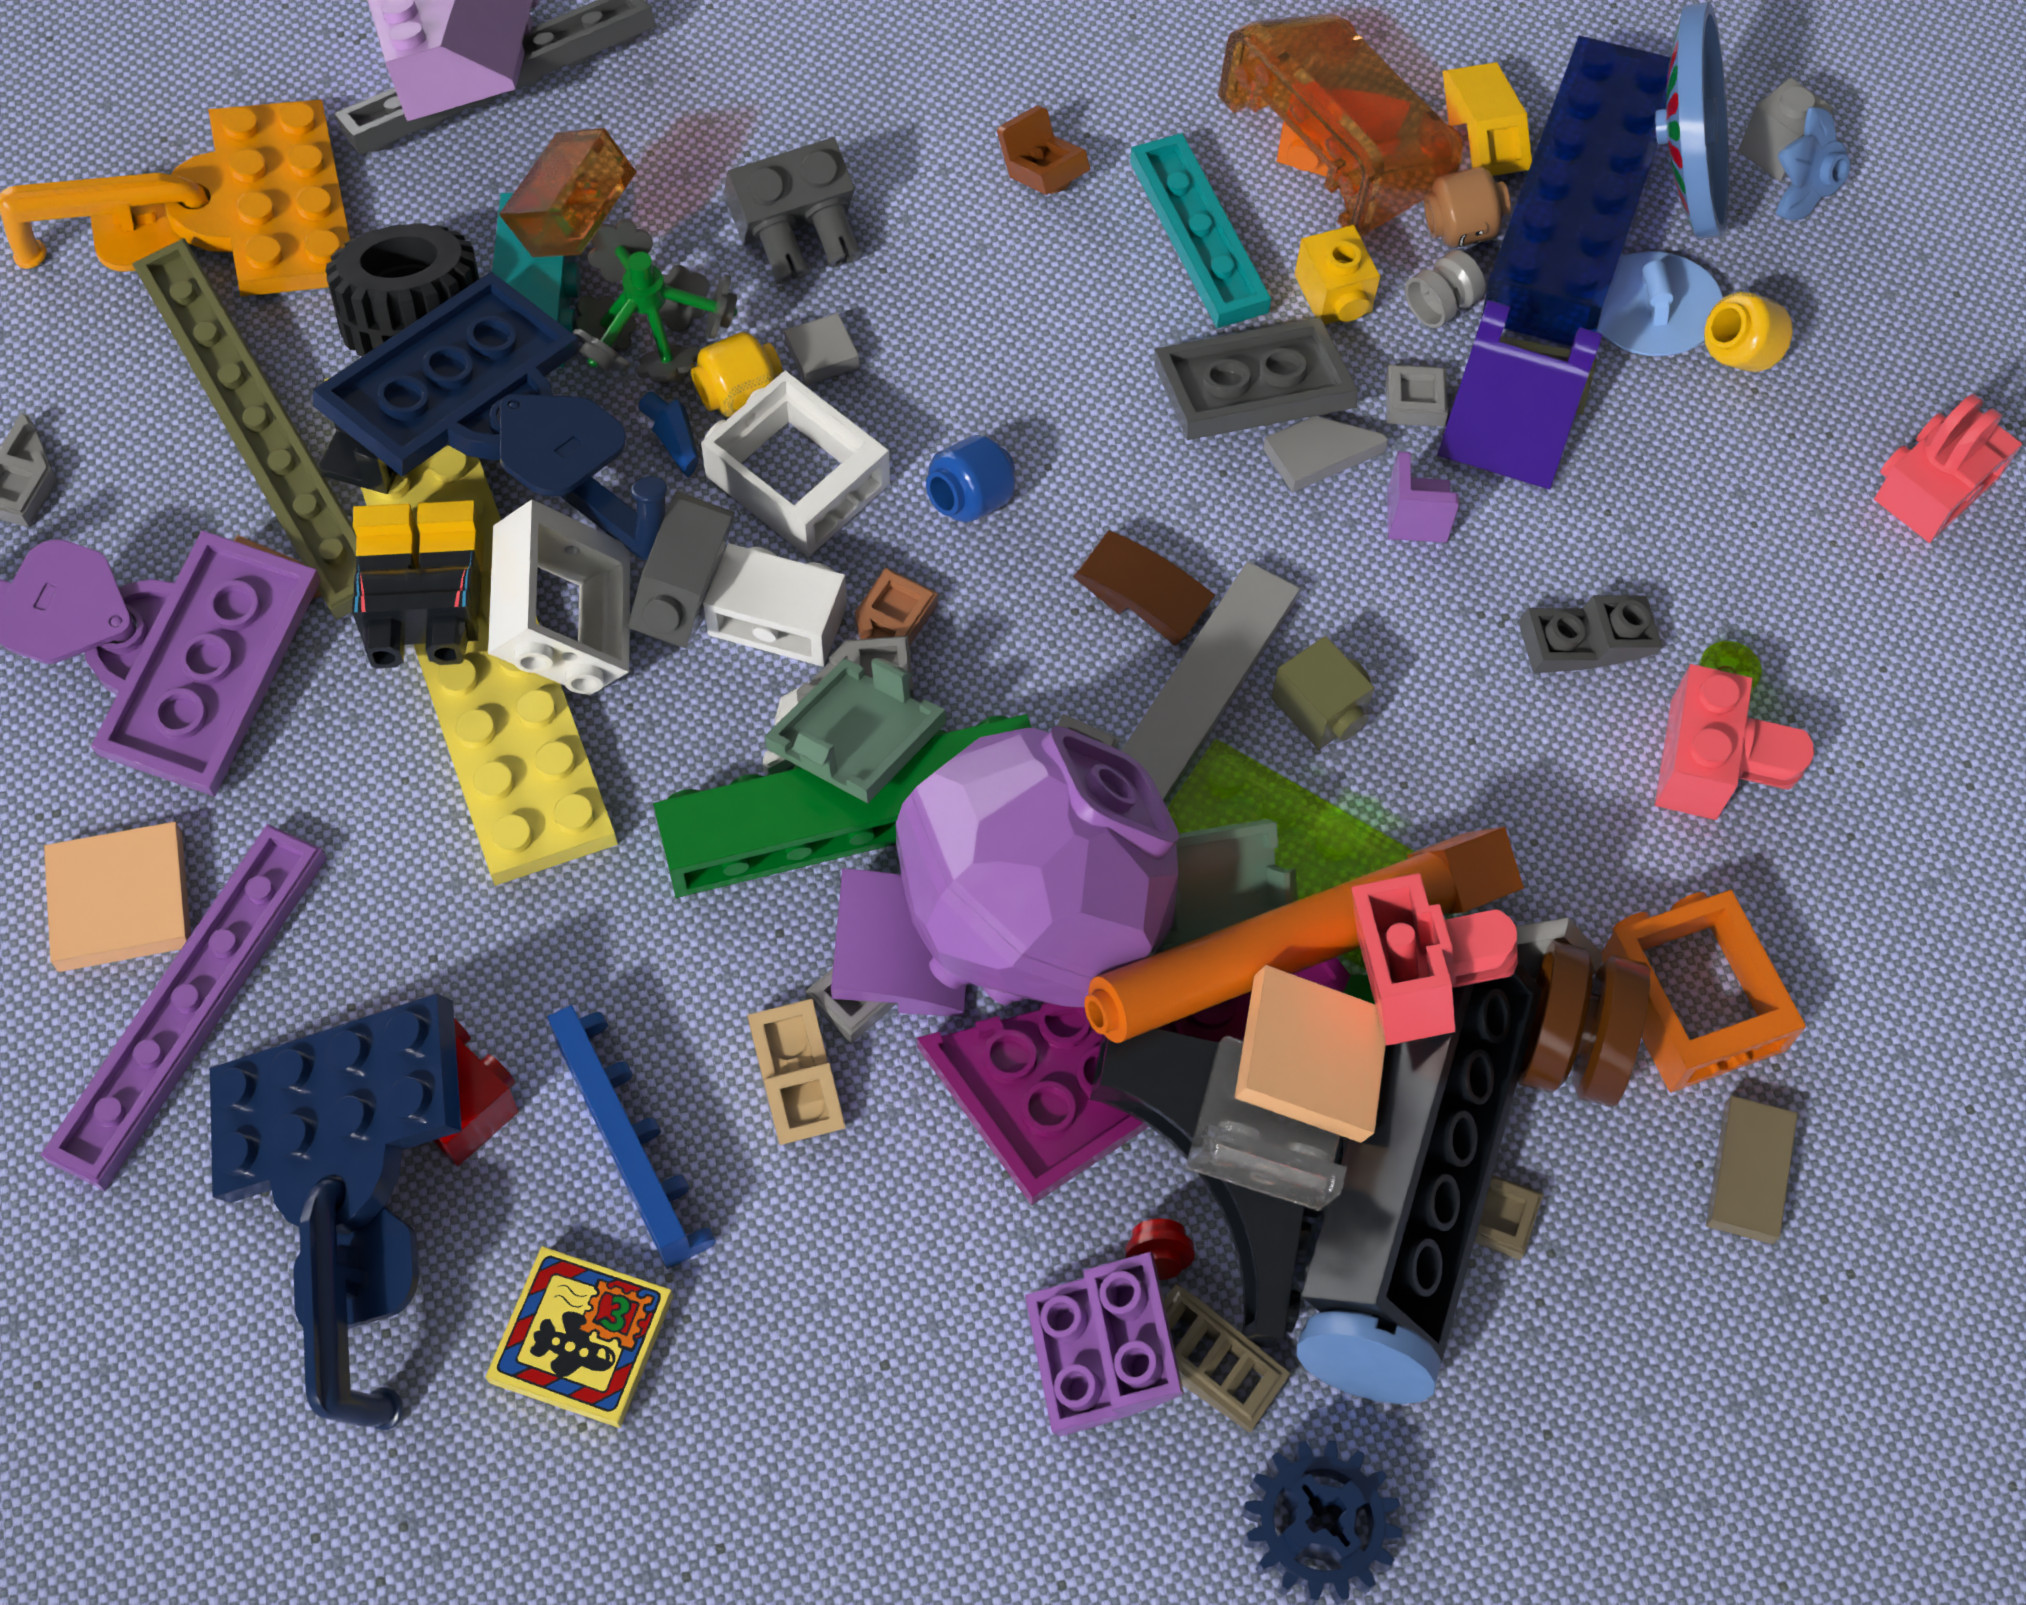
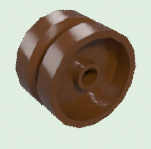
[1518,941,1650,1108]

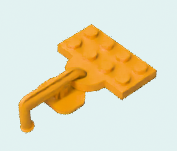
[0,99,350,297]

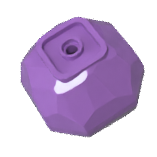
[896,726,1179,1007]

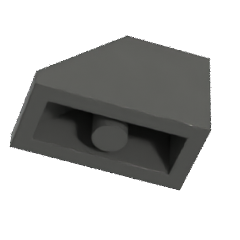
[627,491,735,649]

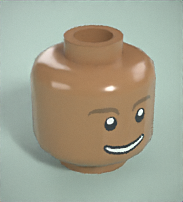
[1424,167,1511,248]

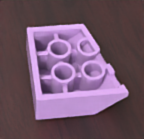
[368,0,539,122]

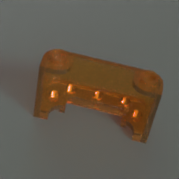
[1218,13,1463,237]

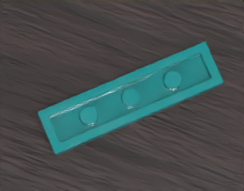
[1130,133,1271,329]

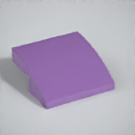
[831,868,966,1017]

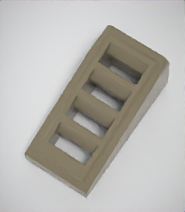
[1164,1283,1291,1434]

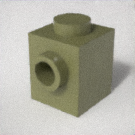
[1271,635,1375,750]

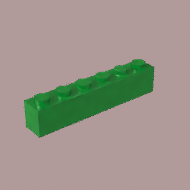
[653,714,1032,898]

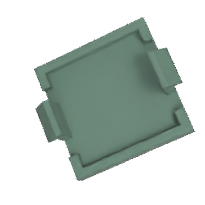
[764,658,947,803]
[1158,819,1298,953]

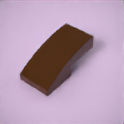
[1073,530,1215,646]

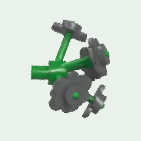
[572,219,738,384]

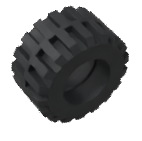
[325,223,480,357]

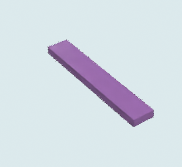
[40,824,327,1191]

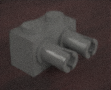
[723,137,863,285]

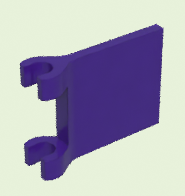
[1437,300,1603,490]

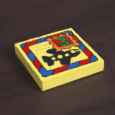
[485,1246,674,1429]

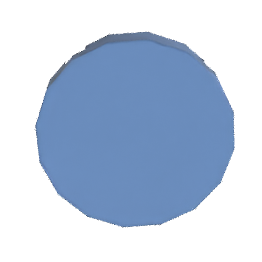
[1296,1310,1441,1404]

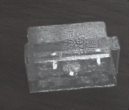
[1185,1036,1347,1211]

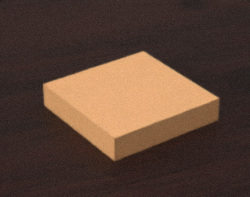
[44,821,191,972]
[1235,965,1386,1143]

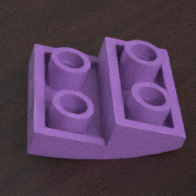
[1025,1252,1184,1437]

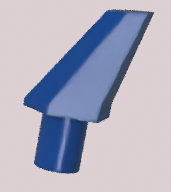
[638,391,699,478]

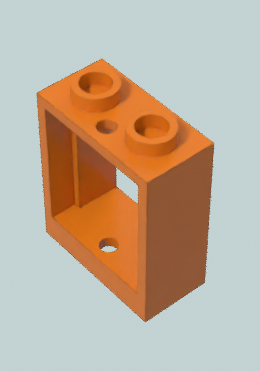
[1601,889,1806,1093]

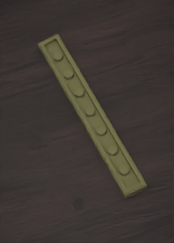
[132,238,356,620]

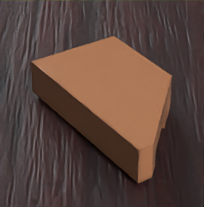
[854,567,938,647]

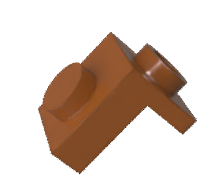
[997,105,1091,195]

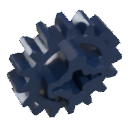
[1241,1440,1403,1605]

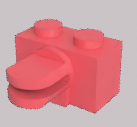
[1874,393,2022,543]
[1655,664,1814,820]
[1351,873,1518,1046]

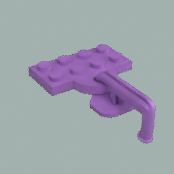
[0,530,321,797]

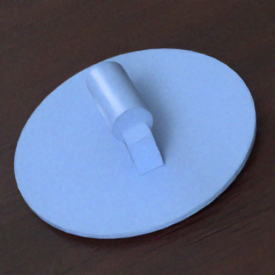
[1585,251,1723,356]

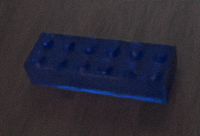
[1481,35,1670,346]

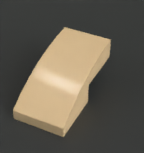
[747,999,846,1145]

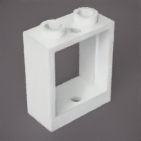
[701,371,890,558]
[488,499,630,696]

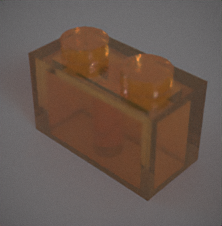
[499,128,637,257]

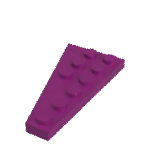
[917,957,1351,1206]

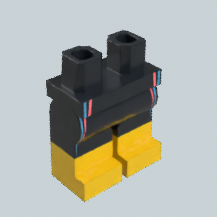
[352,500,484,669]

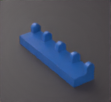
[547,1005,716,1269]

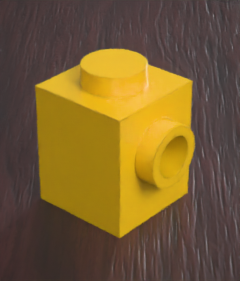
[1294,225,1380,325]

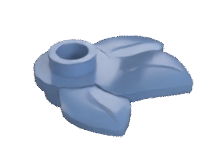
[1776,107,1850,221]

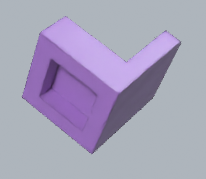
[1387,451,1459,543]

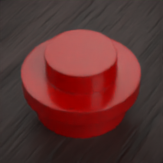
[1125,1218,1195,1280]

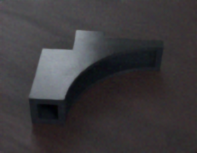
[1090,1028,1343,1348]

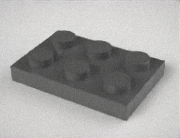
[1155,317,1358,440]

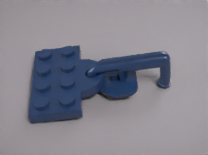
[313,272,669,560]
[209,993,462,1430]

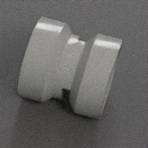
[1404,250,1486,328]

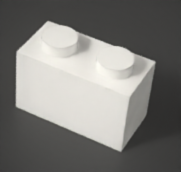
[703,543,847,667]

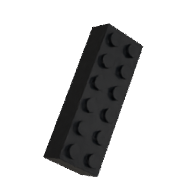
[1301,963,1542,1363]

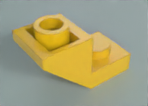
[1442,62,1533,176]

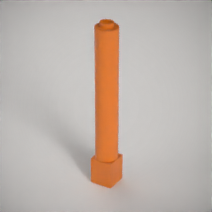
[1084,827,1524,1043]

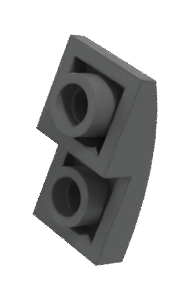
[1518,595,1663,673]

